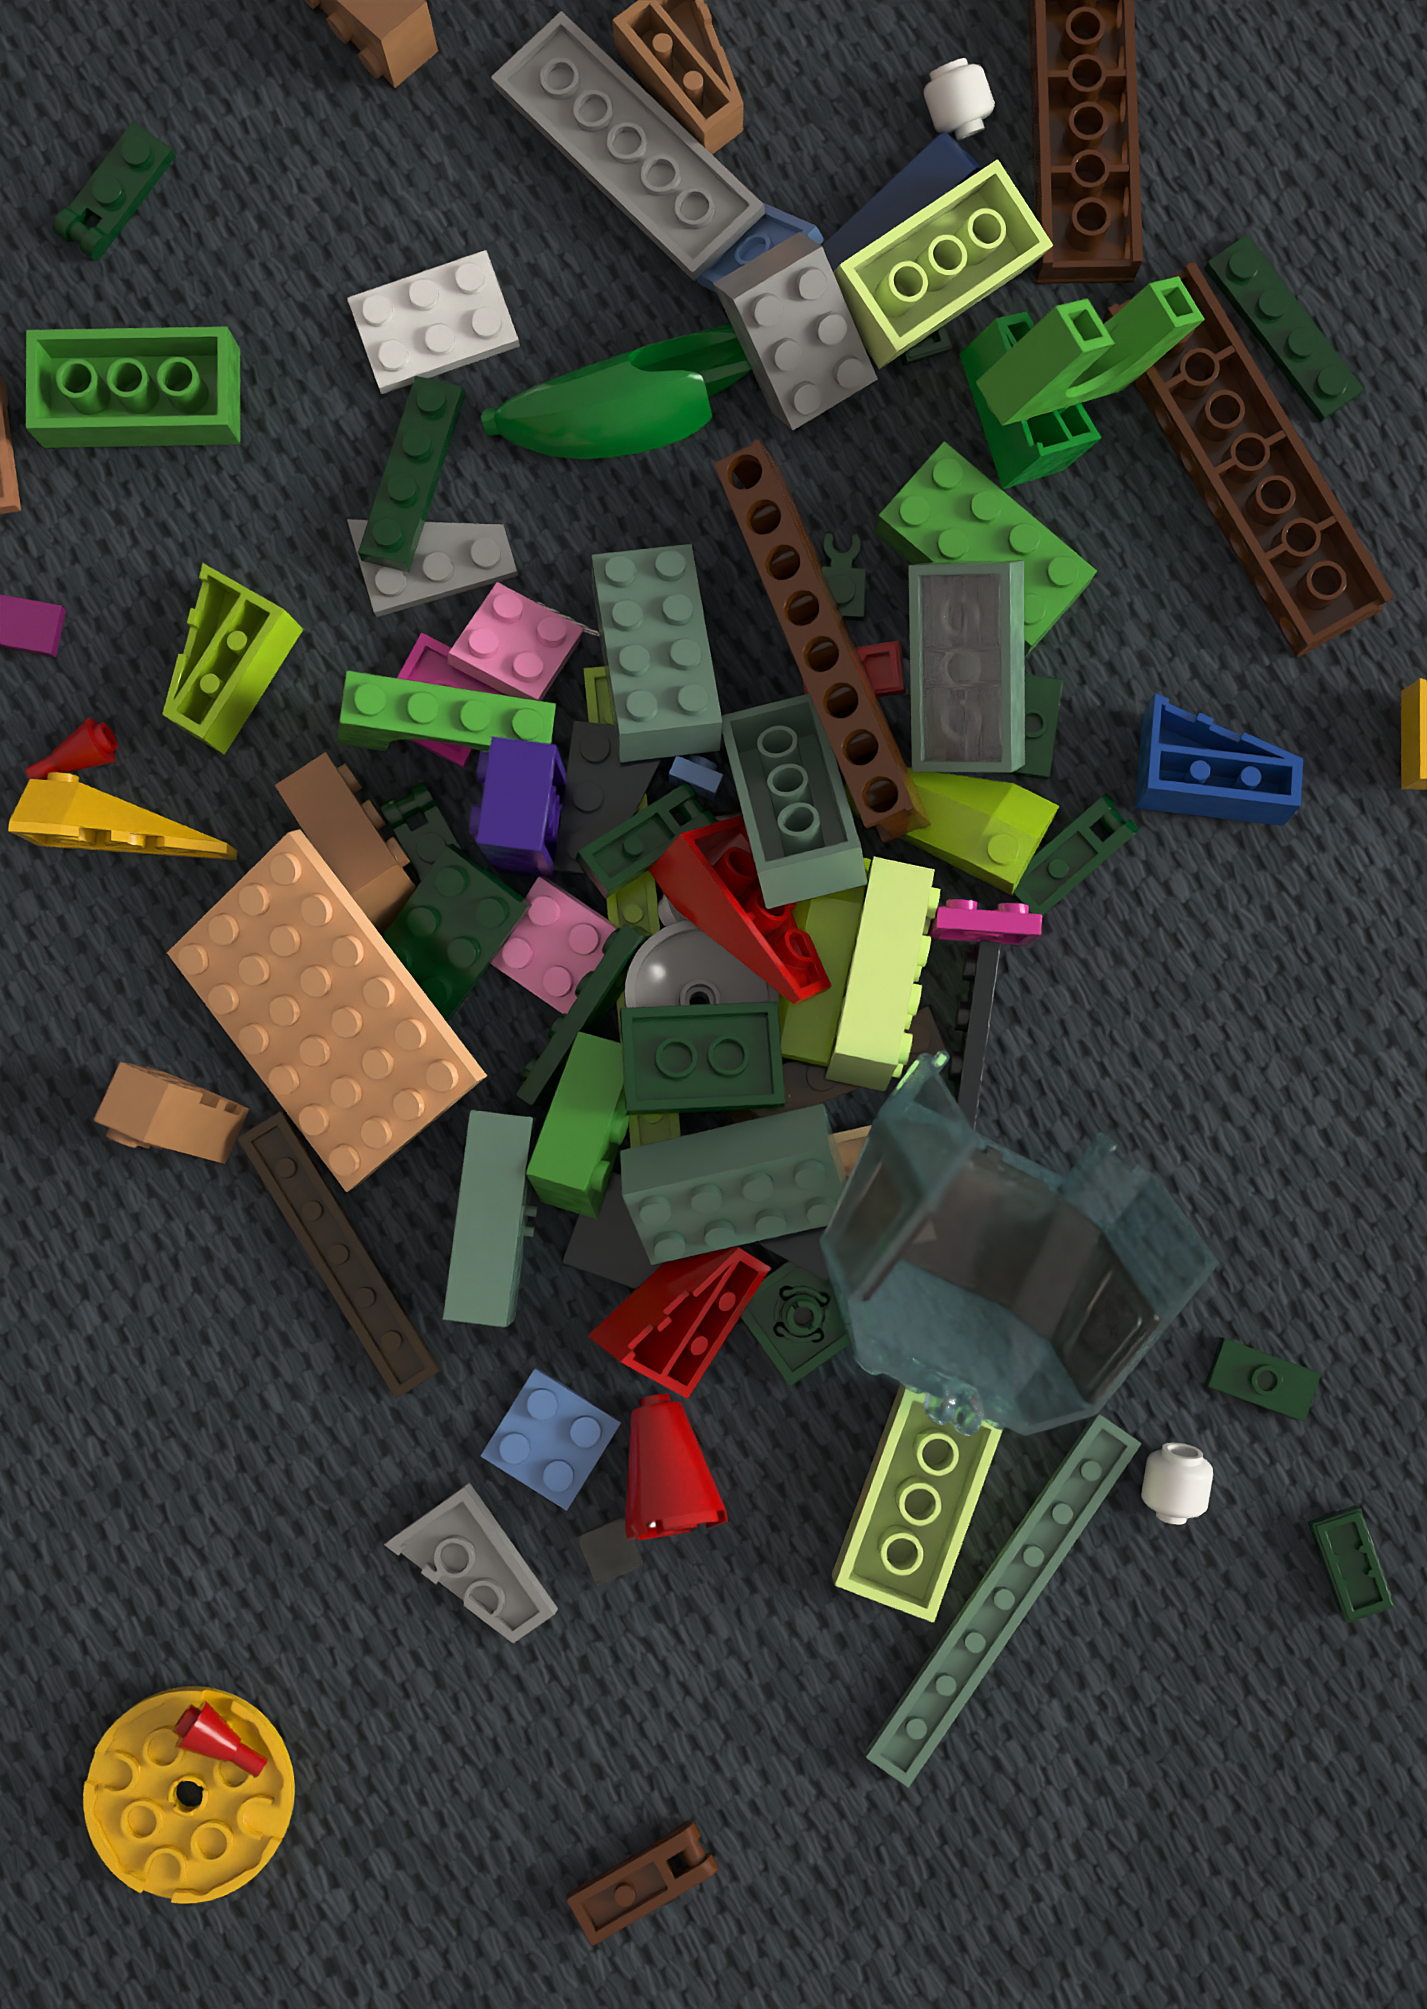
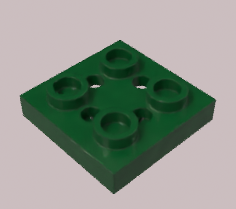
[741,1260,873,1386]

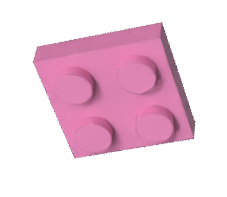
[447,582,584,701]
[491,876,619,1014]

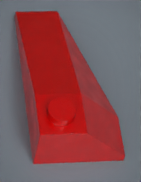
[648,814,832,1005]

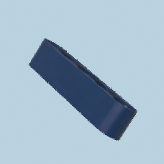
[822,132,981,272]

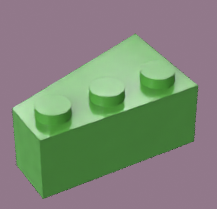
[526,1031,629,1219]

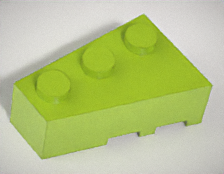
[162,563,303,755]

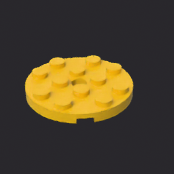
[83,1686,295,1904]

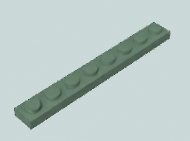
[864,1412,1142,1788]

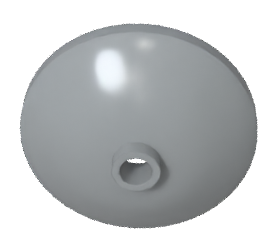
[624,920,779,1008]

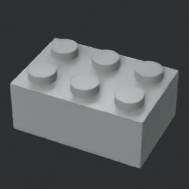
[713,232,878,430]

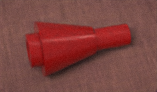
[26,718,118,780]
[173,1700,268,1778]

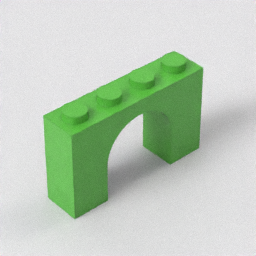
[976,276,1205,426]
[336,671,556,751]

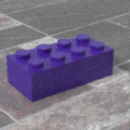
[469,736,567,880]

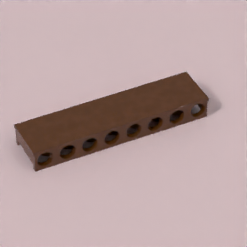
[1028,0,1143,284]
[1102,261,1394,659]
[713,438,931,843]

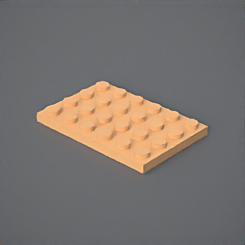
[167,829,487,1192]

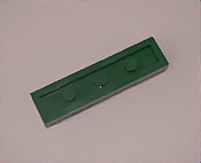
[1204,234,1365,423]
[358,376,465,572]
[516,923,653,1106]

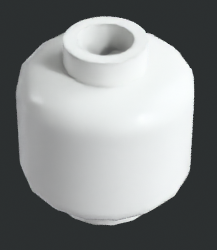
[924,58,995,140]
[1141,1442,1213,1524]

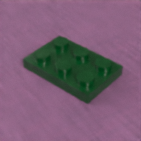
[382,843,532,1023]
[620,1001,785,1115]

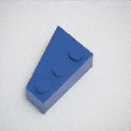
[1135,693,1303,826]

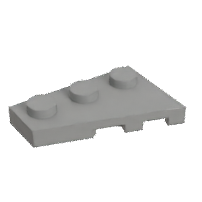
[347,519,519,617]
[384,1482,558,1643]

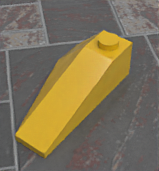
[8,772,237,860]

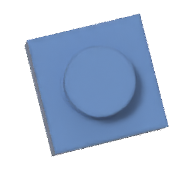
[669,754,723,802]

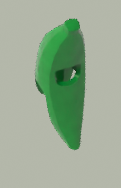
[481,324,752,459]

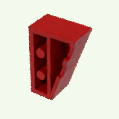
[588,1246,771,1399]

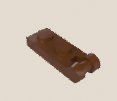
[566,1820,719,1946]

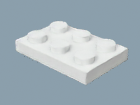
[347,250,520,394]

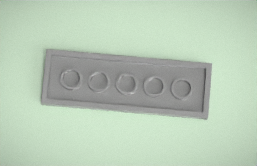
[491,11,765,281]

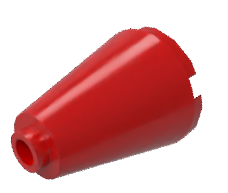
[624,1394,728,1541]

